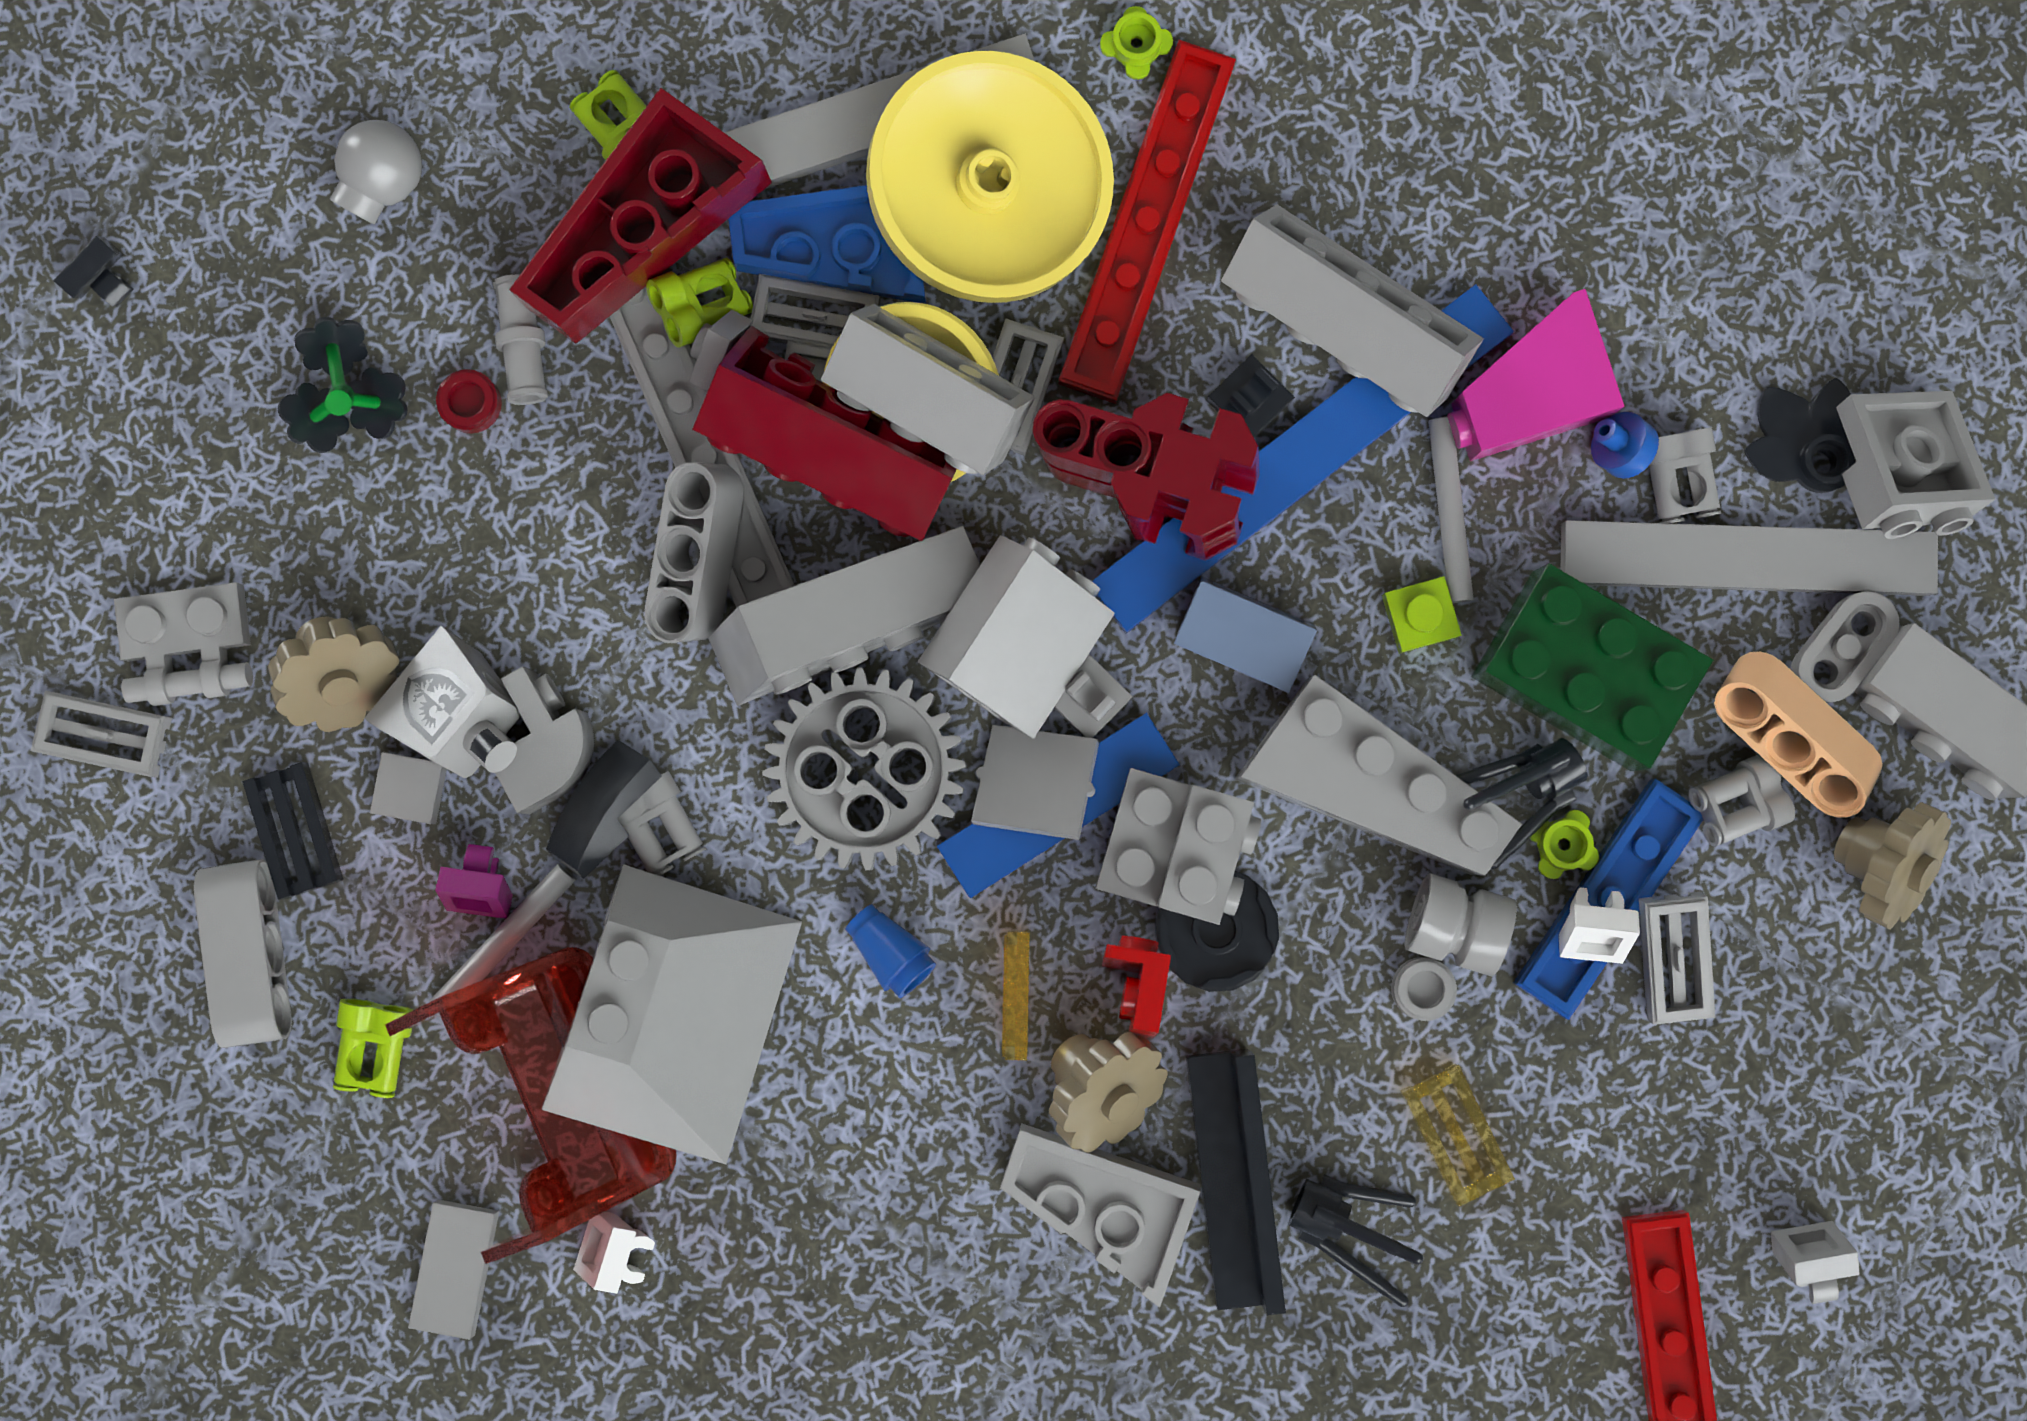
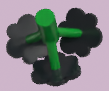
[278,317,408,453]

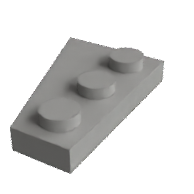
[1000,1123,1201,1308]

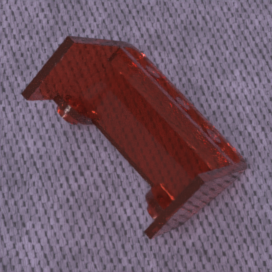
[385,947,677,1264]

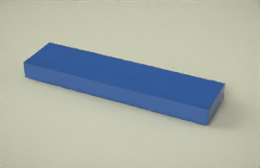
[937,713,1180,898]
[1513,779,1704,1020]

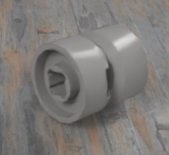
[1404,873,1517,977]

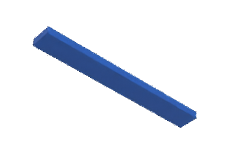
[1092,284,1514,634]

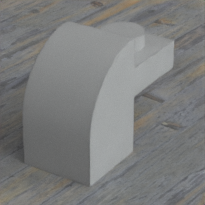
[495,666,594,814]

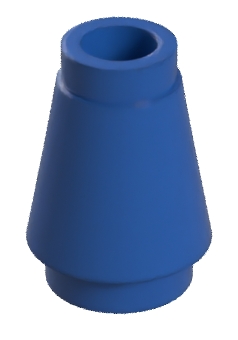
[845,904,936,998]

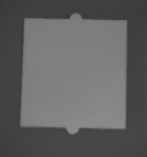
[971,725,1099,840]

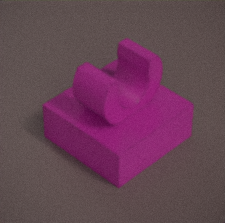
[435,844,513,919]

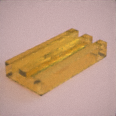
[1002,930,1030,1061]
[1400,1064,1515,1207]

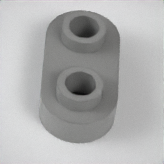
[1791,591,1899,703]

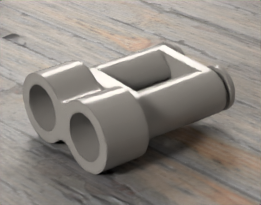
[1649,427,1721,524]
[1689,754,1795,847]
[617,771,706,876]

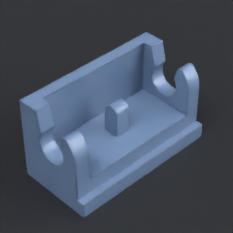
[1174,576,1317,693]

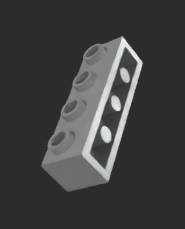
[1221,204,1484,417]

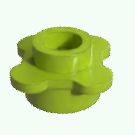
[1100,6,1173,80]
[1530,810,1599,879]

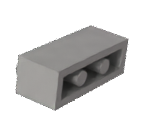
[821,304,1035,475]
[1854,623,2027,800]

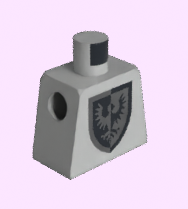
[365,626,520,779]

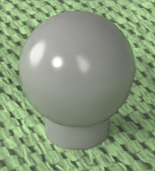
[330,120,422,225]

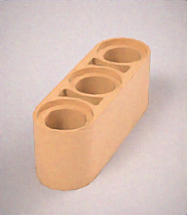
[1714,651,1883,818]

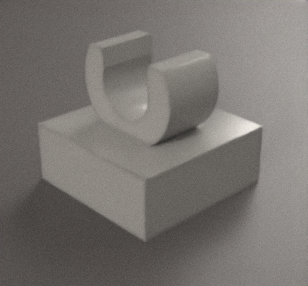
[1054,654,1133,738]
[1771,1221,1859,1304]

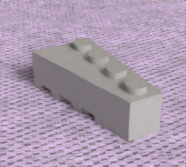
[708,526,980,706]
[1234,675,1522,876]

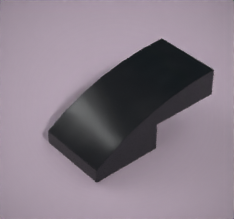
[546,740,662,879]

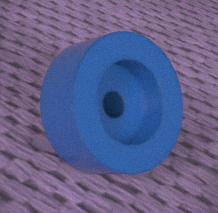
[1591,412,1659,479]

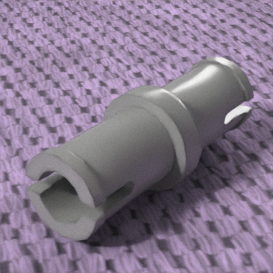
[493,274,548,405]

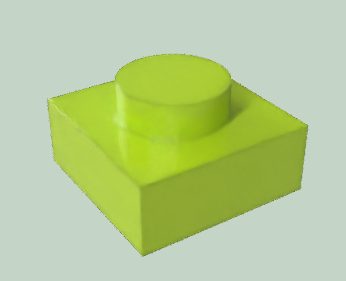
[1382,576,1462,654]

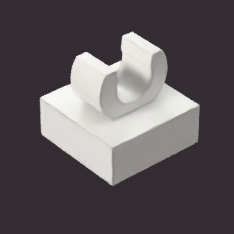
[1559,887,1640,964]
[573,1209,655,1293]

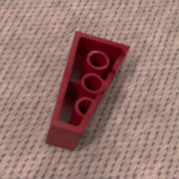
[509,88,772,344]
[692,326,957,541]

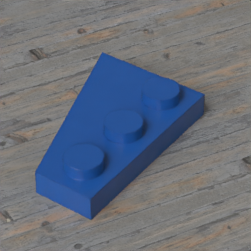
[728,185,926,304]

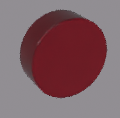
[436,369,502,434]

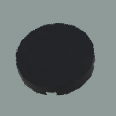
[1155,871,1279,992]

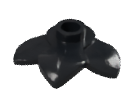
[1744,378,1855,493]

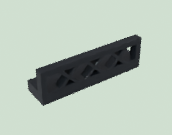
[1186,1049,1286,1316]

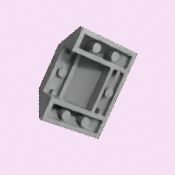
[541,864,802,1164]

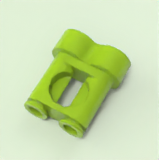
[569,70,647,160]
[646,257,753,348]
[333,998,415,1098]

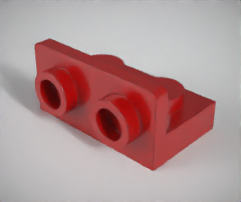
[1102,936,1171,1039]

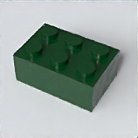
[1471,563,1713,771]

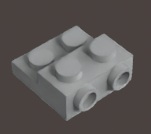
[1836,391,1995,539]
[1095,768,1262,925]

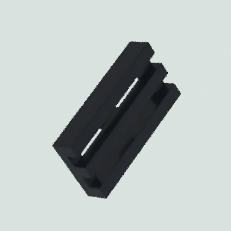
[242,762,344,900]

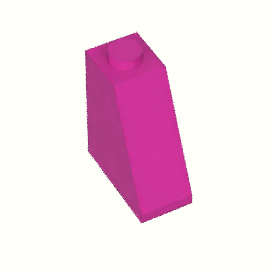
[1447,289,1625,461]

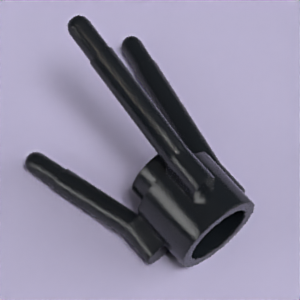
[1455,738,1588,869]
[1288,1174,1423,1307]

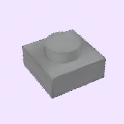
[689,310,753,391]

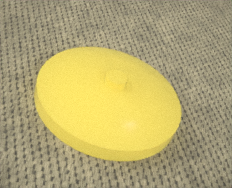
[866,51,1114,303]

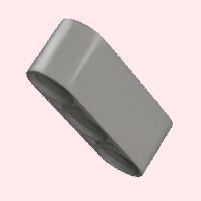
[645,463,744,643]
[194,859,292,1048]

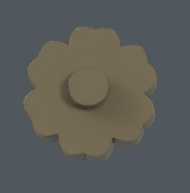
[268,617,399,732]
[1834,802,1951,929]
[1049,1032,1168,1153]

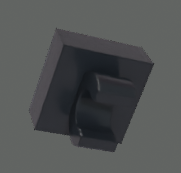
[53,236,134,307]
[1206,354,1295,438]

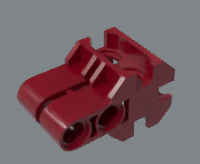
[1032,393,1260,561]

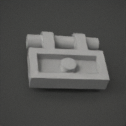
[114,582,253,706]

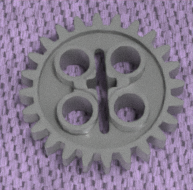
[762,667,966,871]

